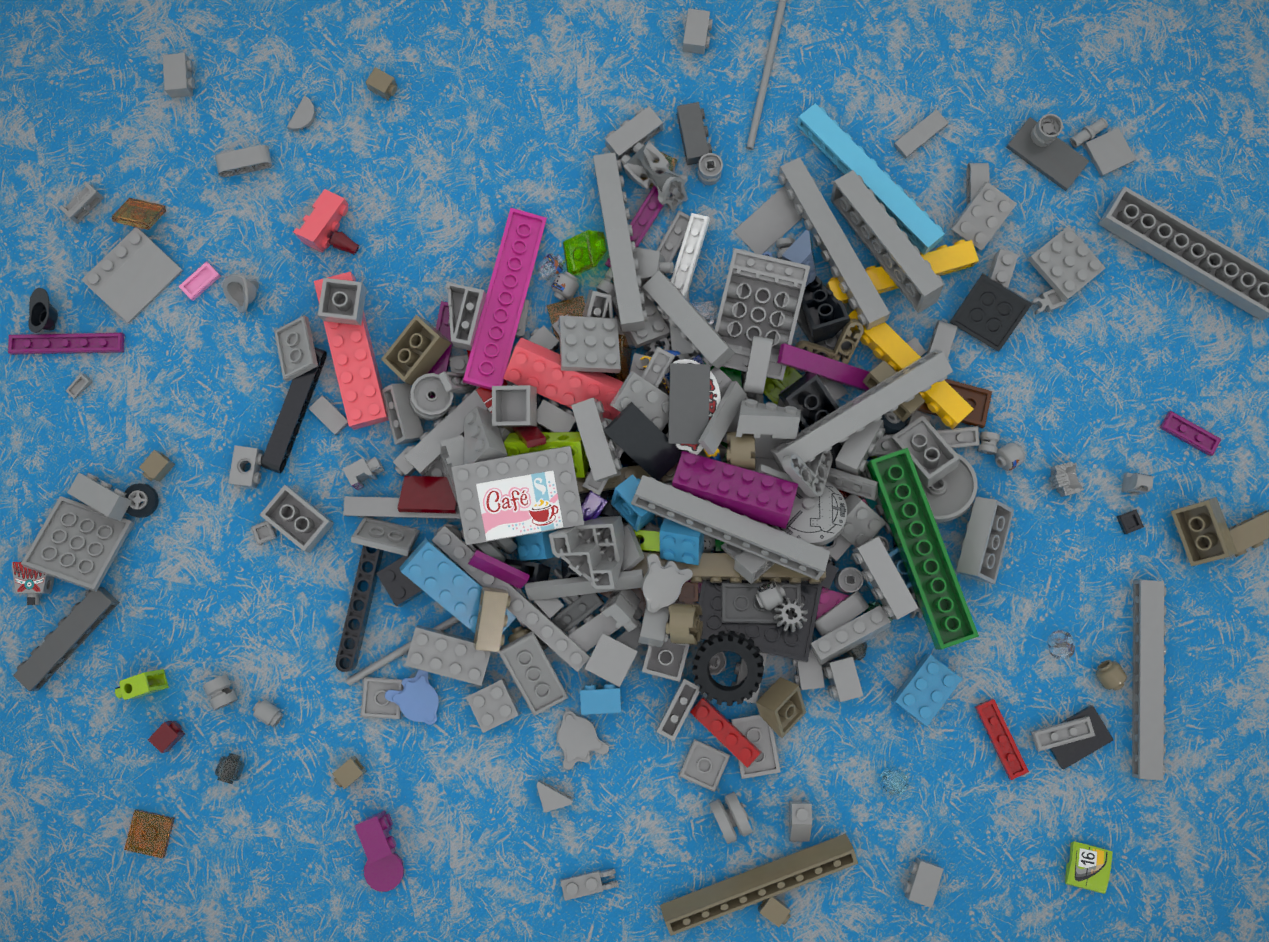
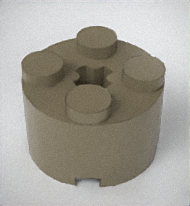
[727,431,756,470]
[666,604,703,645]

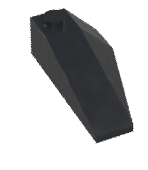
[801,276,850,343]

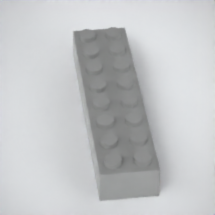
[831,170,944,313]

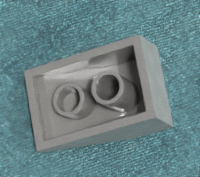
[892,416,960,488]

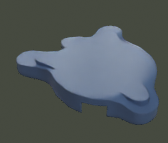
[385,669,439,725]

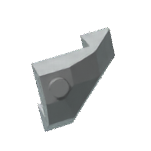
[549,516,625,590]

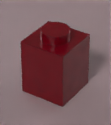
[148,721,185,753]

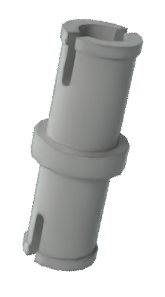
[1070,117,1108,148]

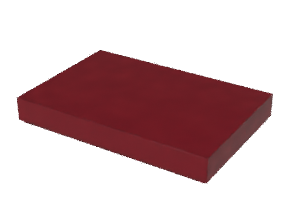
[397,476,458,514]

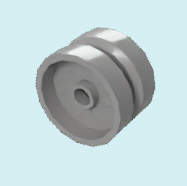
[410,373,453,421]
[709,792,753,844]

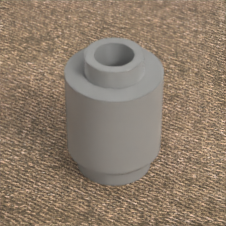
[252,699,284,727]

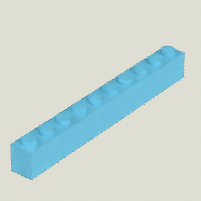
[797,103,945,255]

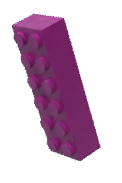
[672,451,798,529]

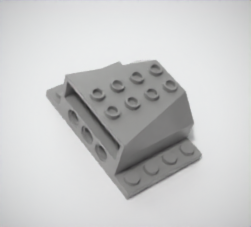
[715,248,810,381]

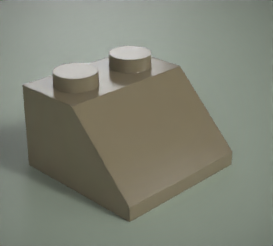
[756,677,806,738]

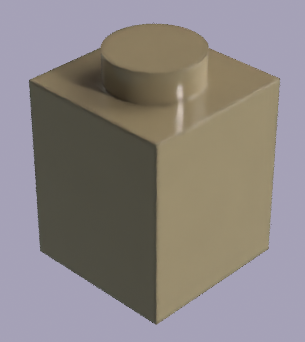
[365,67,397,100]
[139,450,175,482]
[332,756,367,789]
[758,896,791,927]

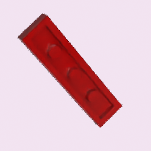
[690,697,762,768]
[975,699,1029,780]

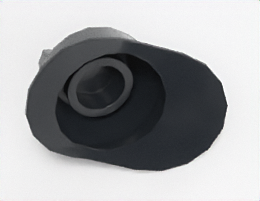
[28,288,58,333]

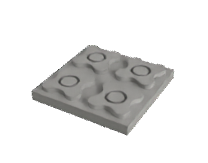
[21,496,133,592]

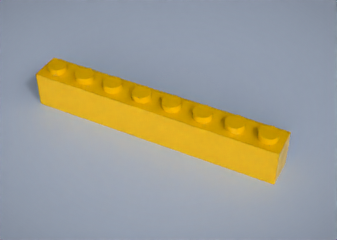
[825,240,979,304]
[849,310,974,430]

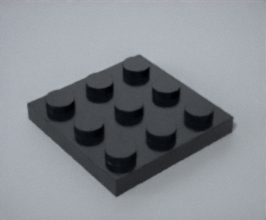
[950,273,1032,352]

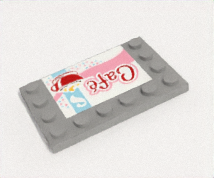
[451,445,584,545]

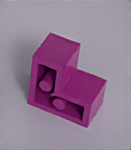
[355,810,396,864]

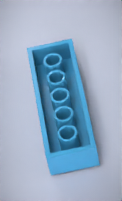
[399,538,516,633]

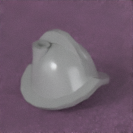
[223,274,259,313]

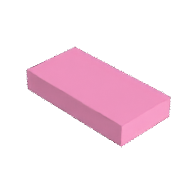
[179,261,221,301]

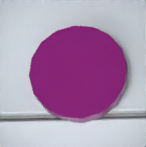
[364,852,404,892]

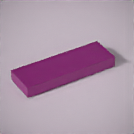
[1160,411,1221,456]
[468,550,530,589]

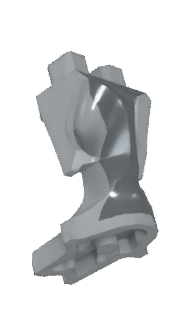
[620,142,688,211]

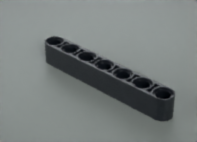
[261,347,327,473]
[336,545,384,672]

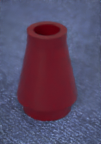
[329,231,359,255]

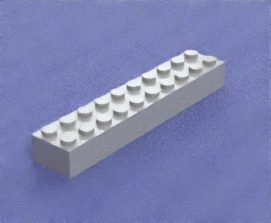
[1098,186,1269,321]

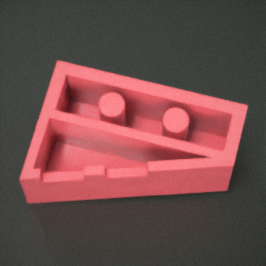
[293,189,349,253]

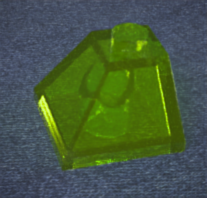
[563,230,607,276]

